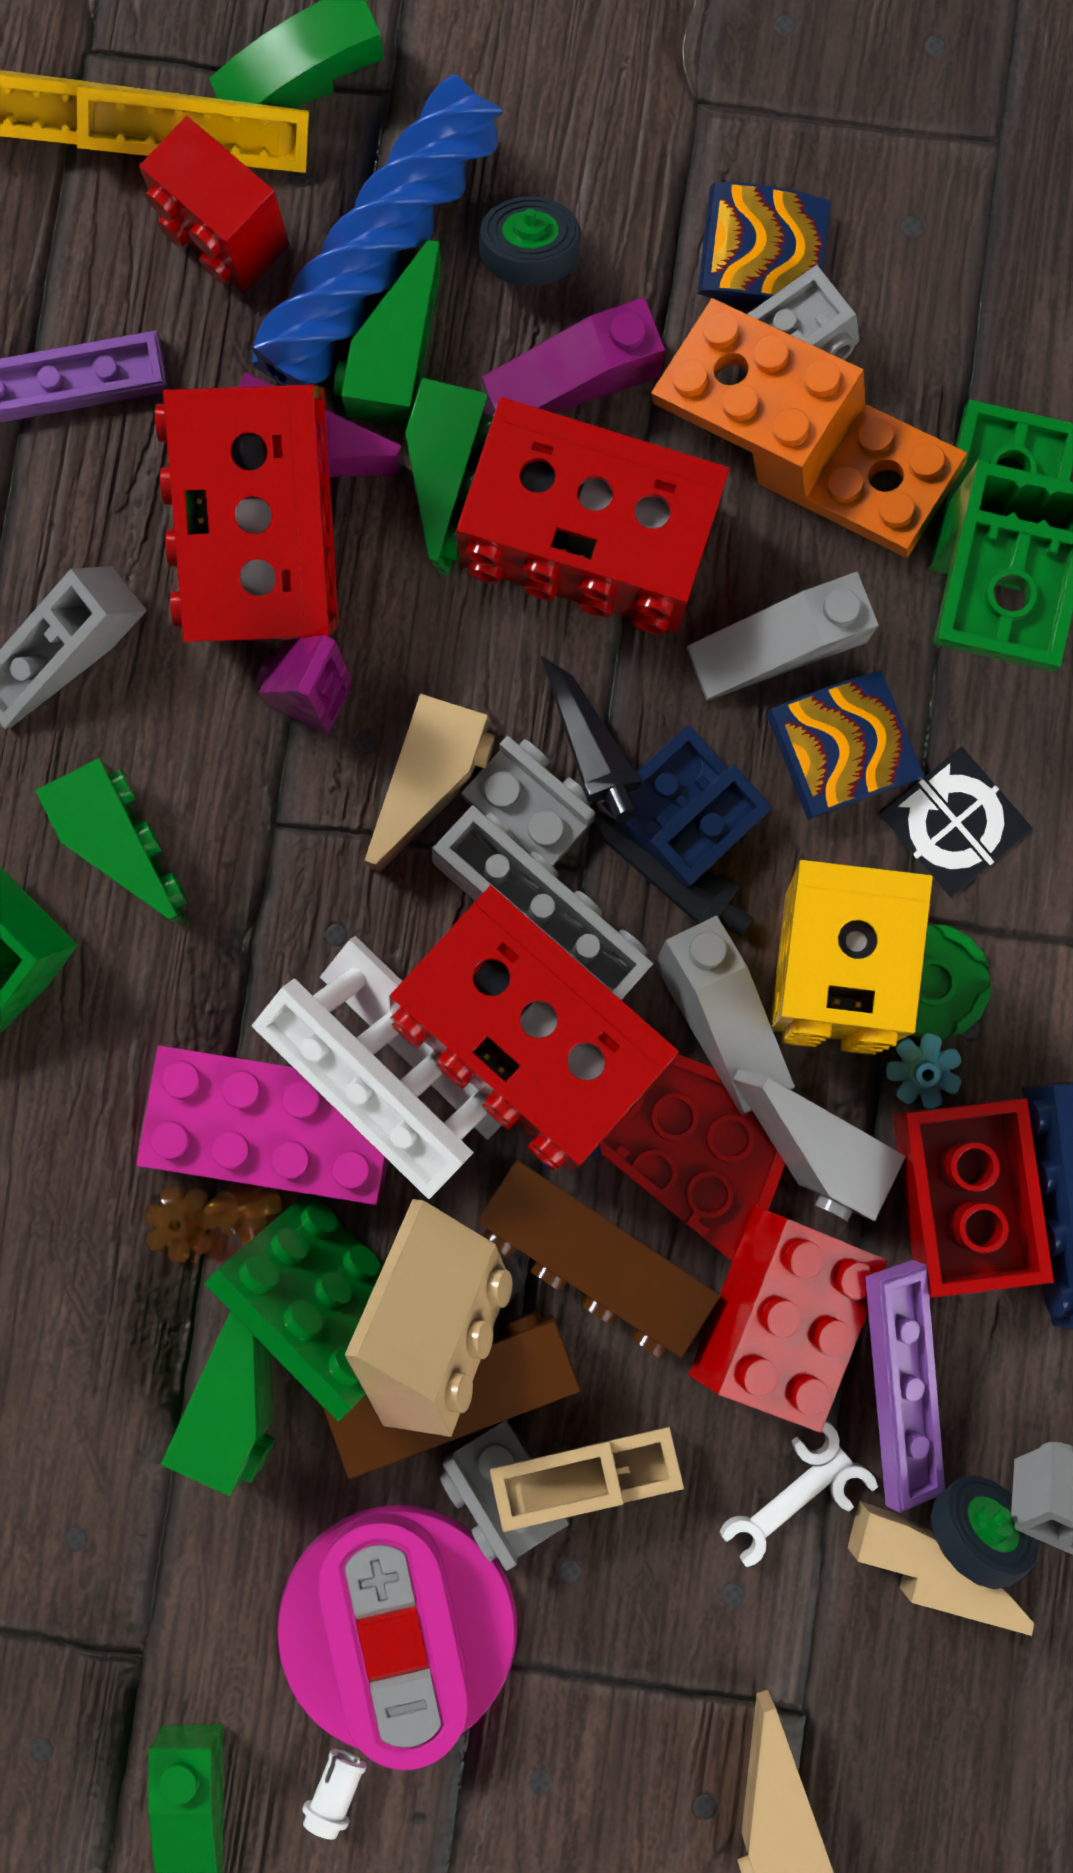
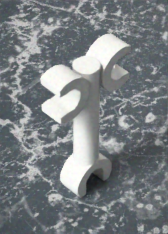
[720,1420,878,1567]

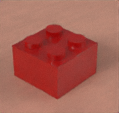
[139,115,289,293]

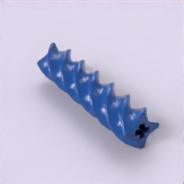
[251,74,503,386]

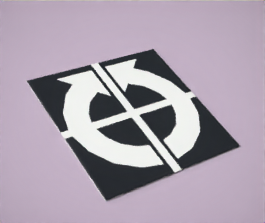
[879,746,1033,898]

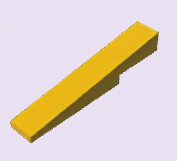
[0,70,309,173]

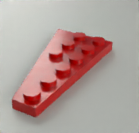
[476,1046,785,1262]

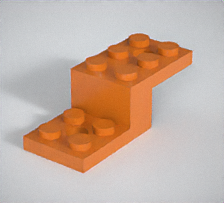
[651,298,967,558]

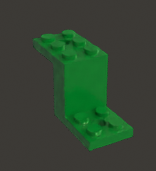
[928,399,1073,673]

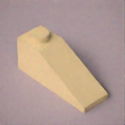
[364,694,496,872]
[737,1690,834,1873]

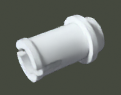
[302,1749,367,1840]

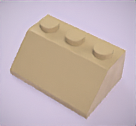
[345,1199,512,1437]

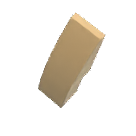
[490,1426,684,1532]
[847,1501,1034,1636]

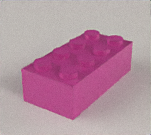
[136,1045,389,1205]

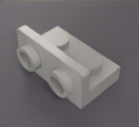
[741,265,860,374]
[461,736,595,867]
[440,1419,569,1571]

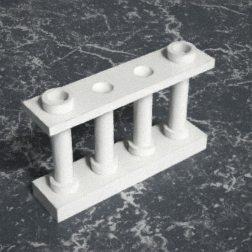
[252,936,502,1199]

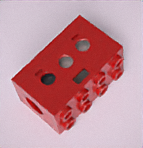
[155,385,339,642]
[456,396,730,635]
[389,885,679,1171]

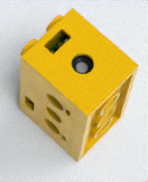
[770,860,933,1055]

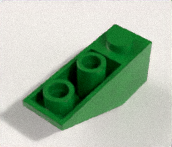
[405,377,496,576]
[35,758,189,925]

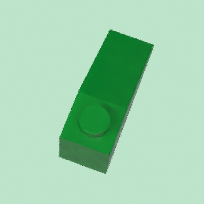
[334,240,442,427]
[148,1724,223,1873]

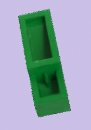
[209,0,384,109]

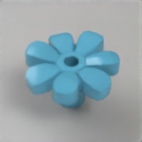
[885,1033,961,1109]

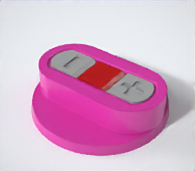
[278,1505,517,1770]

